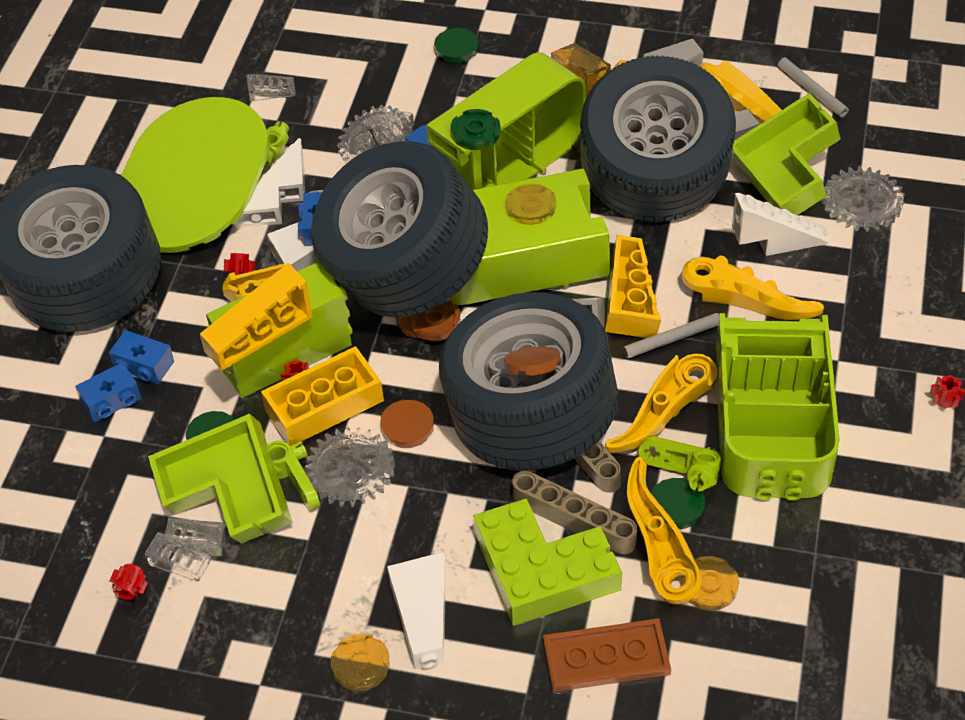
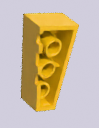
[605,235,661,338]
[200,263,313,371]

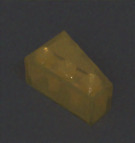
[551,43,611,98]

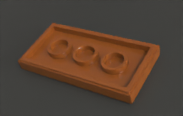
[543,618,672,692]

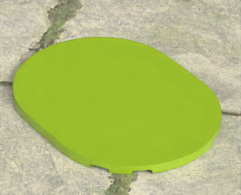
[121,97,270,253]

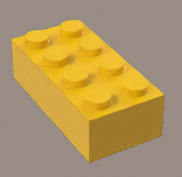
[261,346,384,446]

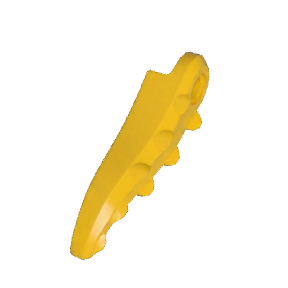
[698,61,782,124]
[682,256,824,320]
[605,354,718,453]
[627,457,702,604]

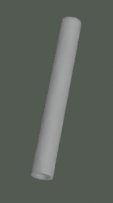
[778,57,849,117]
[623,313,719,359]

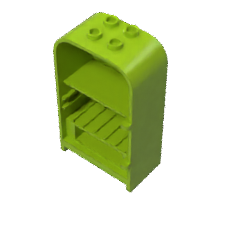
[426,52,586,190]
[450,168,610,305]
[715,313,840,501]

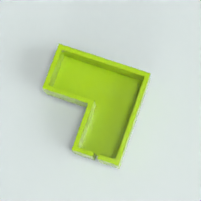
[732,93,841,215]
[148,414,293,544]
[473,498,622,626]

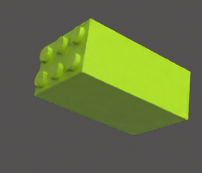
[206,262,352,399]

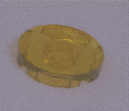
[505,184,557,225]
[681,556,739,611]
[331,634,390,691]

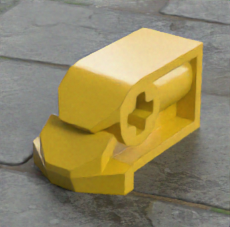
[222,263,285,302]

